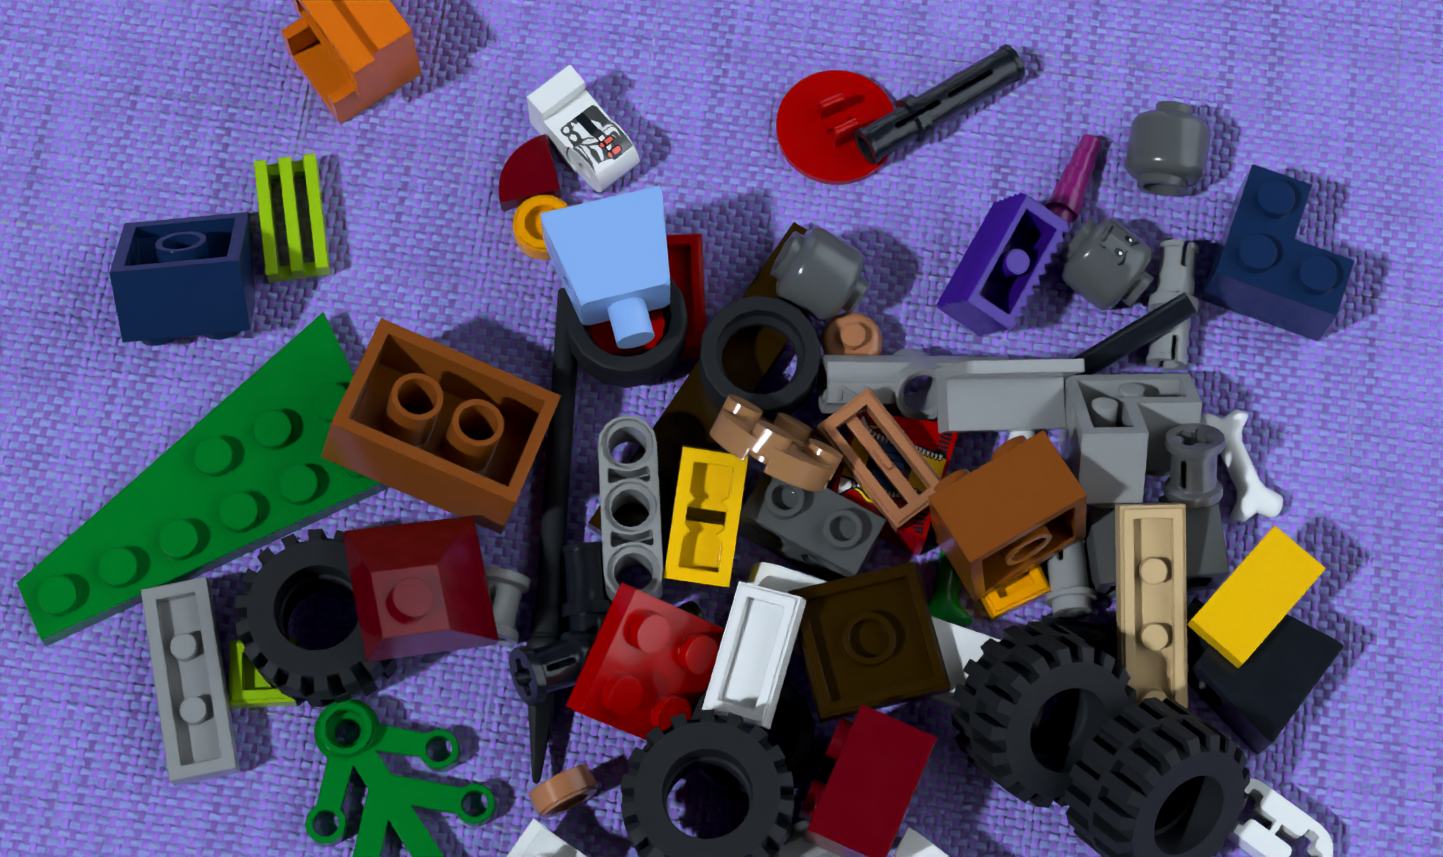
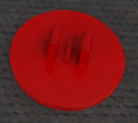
[776,70,894,185]

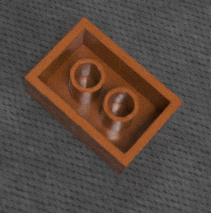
[321,318,561,534]

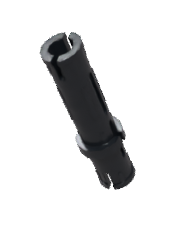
[854,44,1025,165]

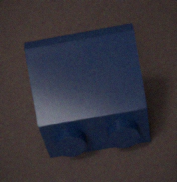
[109,212,255,346]

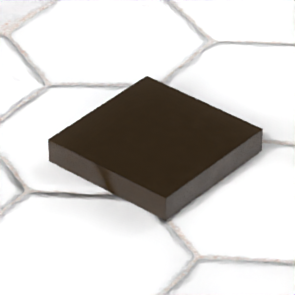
[788,561,951,723]

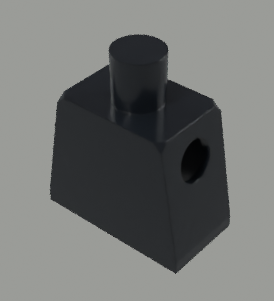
[1187,597,1344,755]

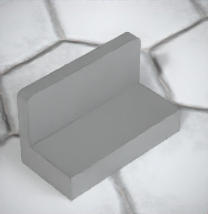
[935,359,1085,434]

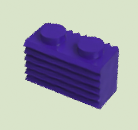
[936,192,1070,336]

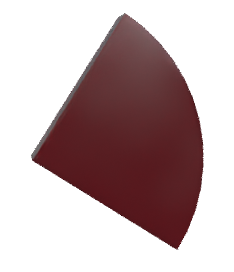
[499,134,561,211]

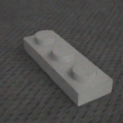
[141,577,240,786]

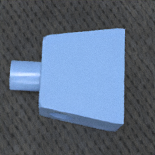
[540,185,670,349]

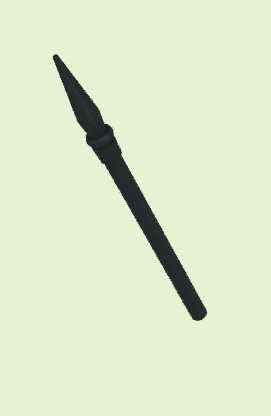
[526,288,578,784]

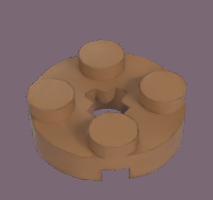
[709,394,843,492]

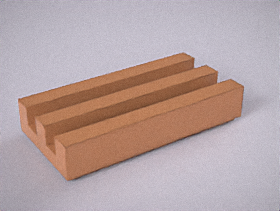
[816,387,942,532]

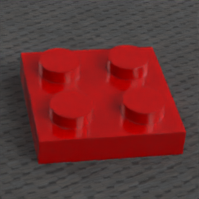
[566,582,725,741]

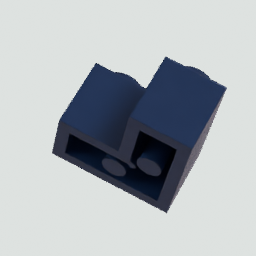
[1200,164,1355,341]

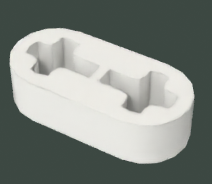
[1227,778,1333,857]

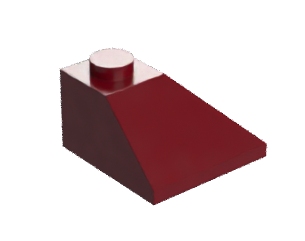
[343,516,499,662]

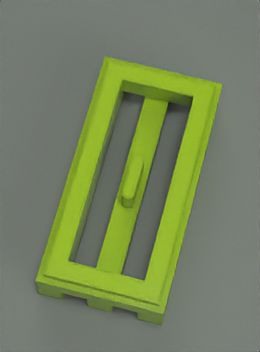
[254,153,331,283]

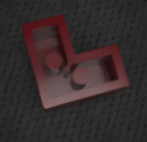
[798,704,937,857]

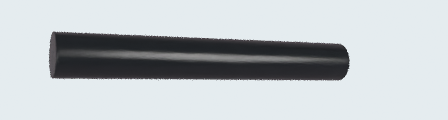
[1072,292,1197,375]

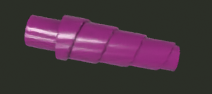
[1045,134,1101,239]

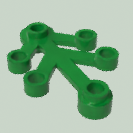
[305,699,496,857]

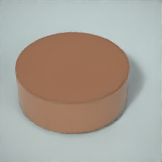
[528,764,599,818]

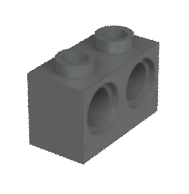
[738,472,886,582]

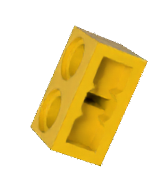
[664,445,749,587]

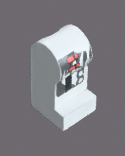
[527,65,640,192]

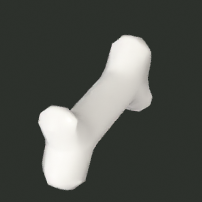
[1200,409,1284,523]

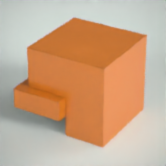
[281,0,421,124]

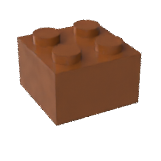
[928,430,1087,602]

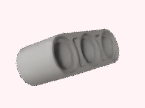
[598,415,664,601]

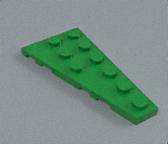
[17,312,390,646]

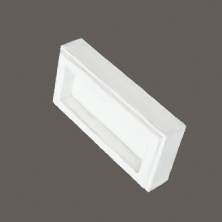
[702,581,806,730]

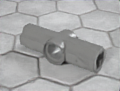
[816,348,1011,421]

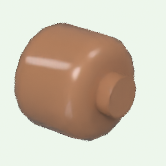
[820,312,883,361]

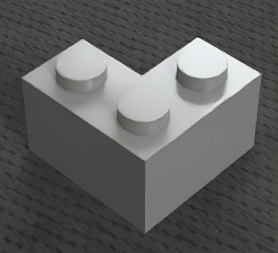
[1058,373,1202,508]

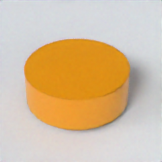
[513,195,569,260]

